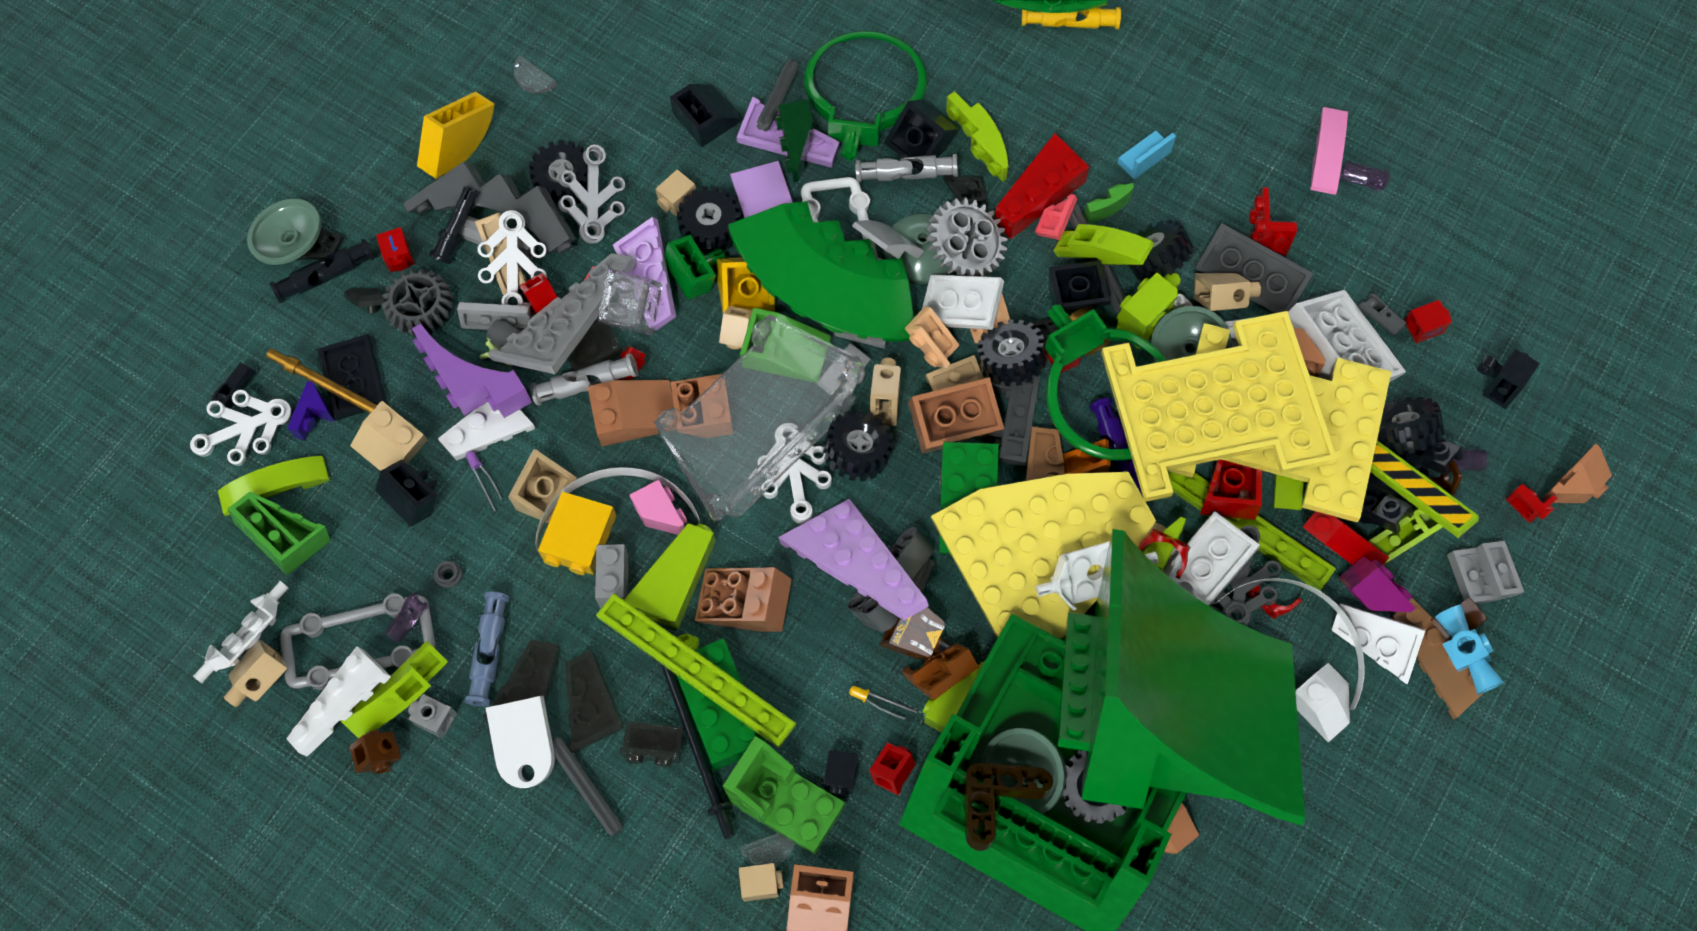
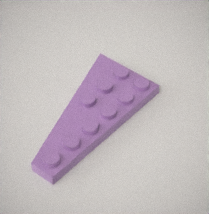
[778,499,929,620]

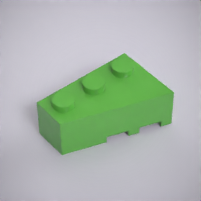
[227,492,331,575]

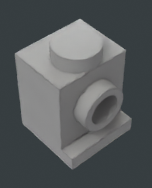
[408,694,457,739]

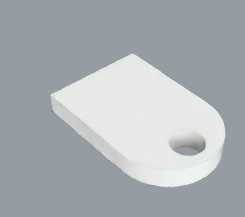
[486,696,555,788]

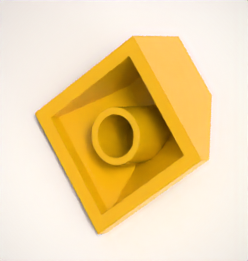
[717,258,775,313]

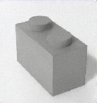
[595,544,629,608]

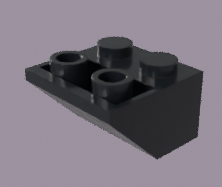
[670,84,742,147]

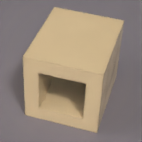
[656,170,696,216]
[719,306,752,349]
[739,863,783,902]

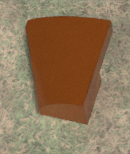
[901,644,979,700]

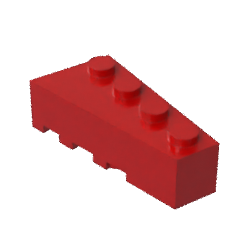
[994,133,1089,239]
[1200,459,1262,520]

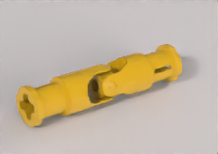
[1021,7,1121,29]

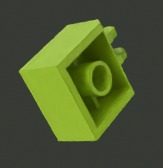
[1116,273,1181,349]

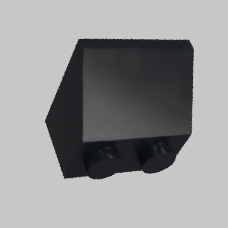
[884,100,959,172]
[1048,260,1111,310]

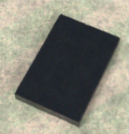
[317,334,388,420]

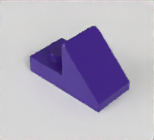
[288,381,335,441]

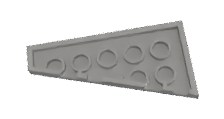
[488,253,636,374]

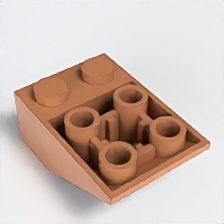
[695,567,792,632]
[787,864,854,931]

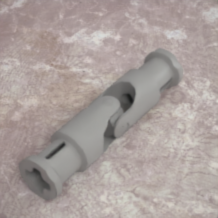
[855,154,958,183]
[530,354,638,406]

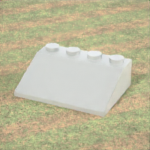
[1288,290,1406,382]

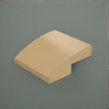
[925,355,985,392]

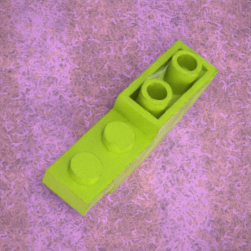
[946,91,1008,182]
[1053,224,1154,265]
[341,641,448,738]

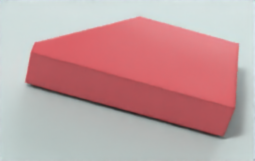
[1035,194,1077,240]

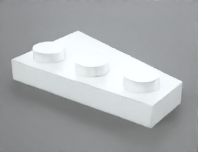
[438,402,535,461]

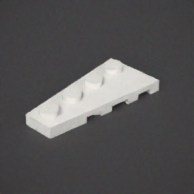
[286,646,391,756]

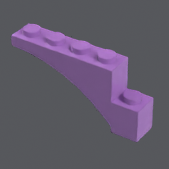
[412,323,532,418]

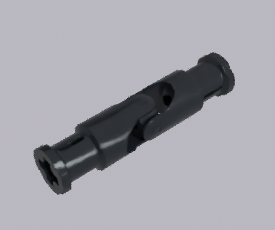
[269,238,375,303]

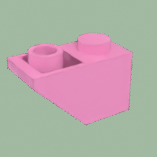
[630,480,687,535]

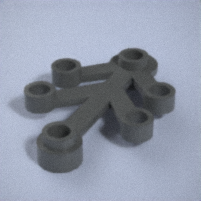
[1216,526,1281,626]

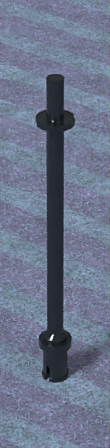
[652,625,735,840]

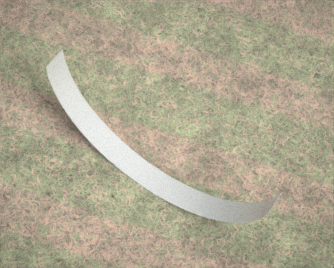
[535,467,700,551]
[1214,578,1365,710]

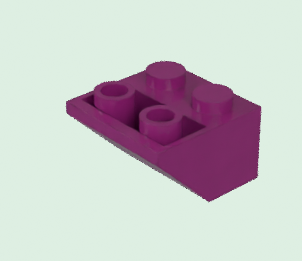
[1338,556,1416,612]

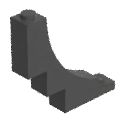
[403,162,578,254]

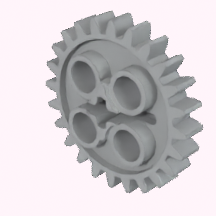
[926,198,1007,277]

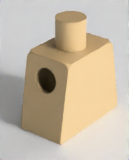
[1193,273,1261,311]
[870,358,901,426]
[224,639,287,707]

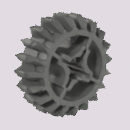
[382,268,453,337]

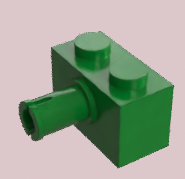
[664,235,726,300]

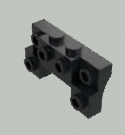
[1359,439,1463,534]

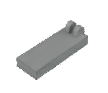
[457,302,533,331]

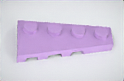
[737,97,840,168]
[613,217,676,331]

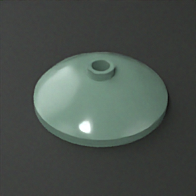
[247,199,322,265]
[884,214,956,284]
[1151,306,1232,363]
[980,728,1066,815]

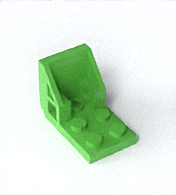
[723,736,846,855]

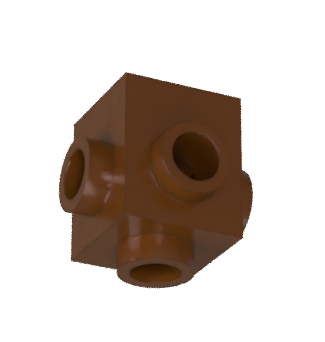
[349,730,401,774]

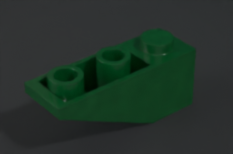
[775,100,814,182]

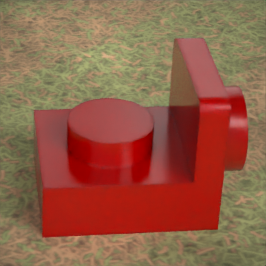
[1506,484,1558,523]

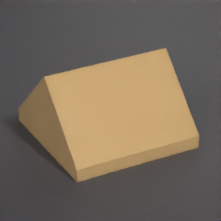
[508,450,577,523]

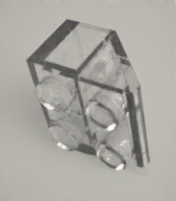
[598,269,663,335]

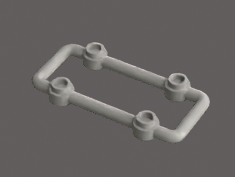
[280,594,435,690]

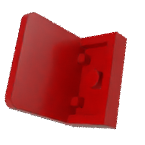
[1249,187,1297,258]

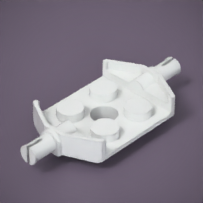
[1035,541,1158,610]
[193,581,289,683]

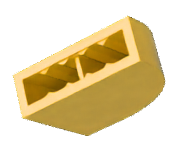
[417,92,495,179]

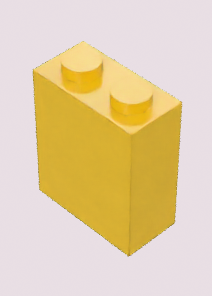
[538,491,617,575]

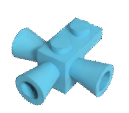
[1435,605,1504,695]

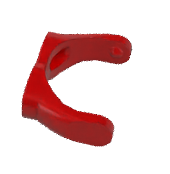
[1138,529,1191,579]
[1247,567,1303,619]

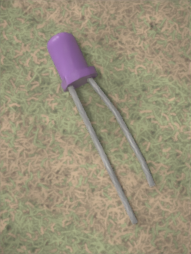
[466,451,502,511]

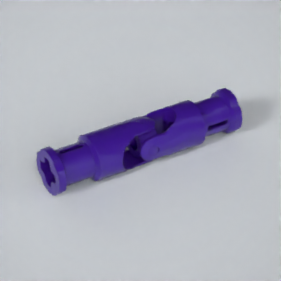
[1089,398,1143,497]

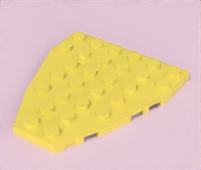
[930,472,1156,639]

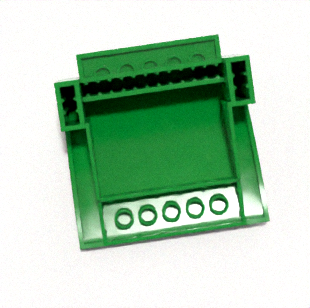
[1058,529,1305,826]
[899,614,1186,931]

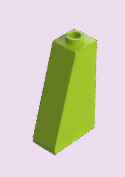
[624,523,716,630]

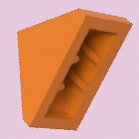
[1063,439,1111,474]

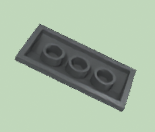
[1195,223,1314,313]

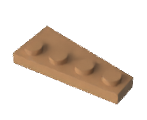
[1025,427,1065,481]
[1390,598,1483,720]

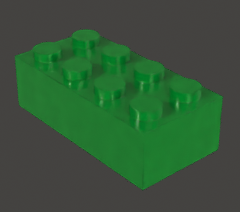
[938,442,999,555]
[677,638,766,771]

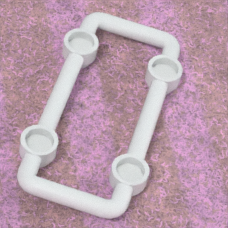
[801,177,883,260]

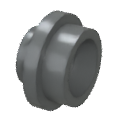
[434,561,462,588]

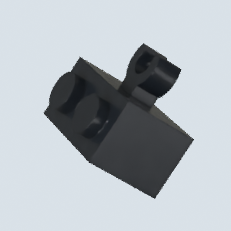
[1477,349,1540,409]
[375,459,438,527]

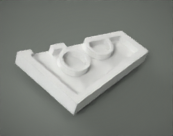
[1332,603,1425,684]

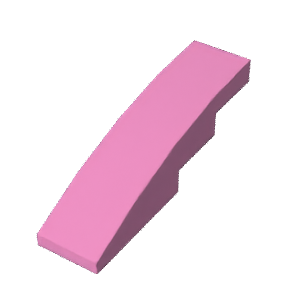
[1310,107,1348,195]

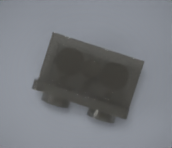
[567,317,623,371]
[619,722,684,767]

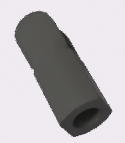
[1359,293,1407,337]

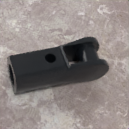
[212,362,256,409]

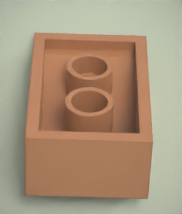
[908,377,1004,454]
[587,380,677,446]

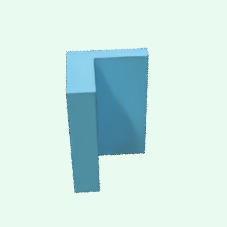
[1117,131,1176,179]

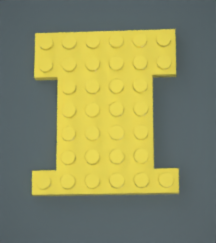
[1101,311,1338,502]
[1167,323,1392,522]

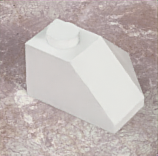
[1296,663,1350,742]

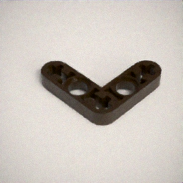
[964,763,1053,851]

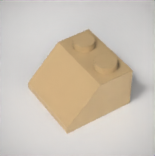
[350,401,428,471]

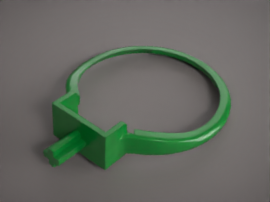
[804,31,927,161]
[1045,304,1167,461]

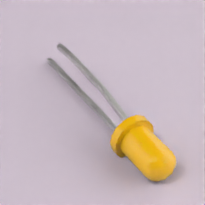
[849,686,917,720]

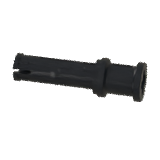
[429,186,479,264]

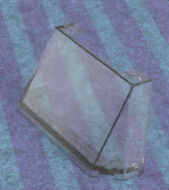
[654,315,865,521]

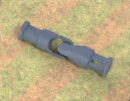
[464,591,510,707]

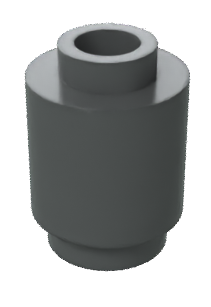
[486,319,521,349]

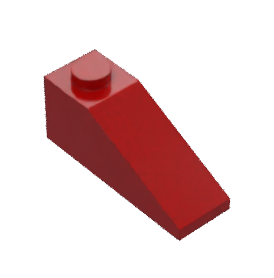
[1303,511,1390,565]

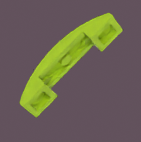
[218,456,330,516]

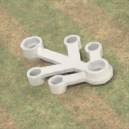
[478,210,547,306]
[190,390,292,466]
[757,423,832,524]

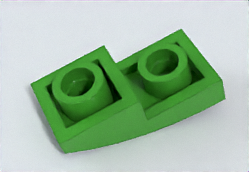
[1084,183,1134,224]

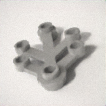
[558,144,625,244]

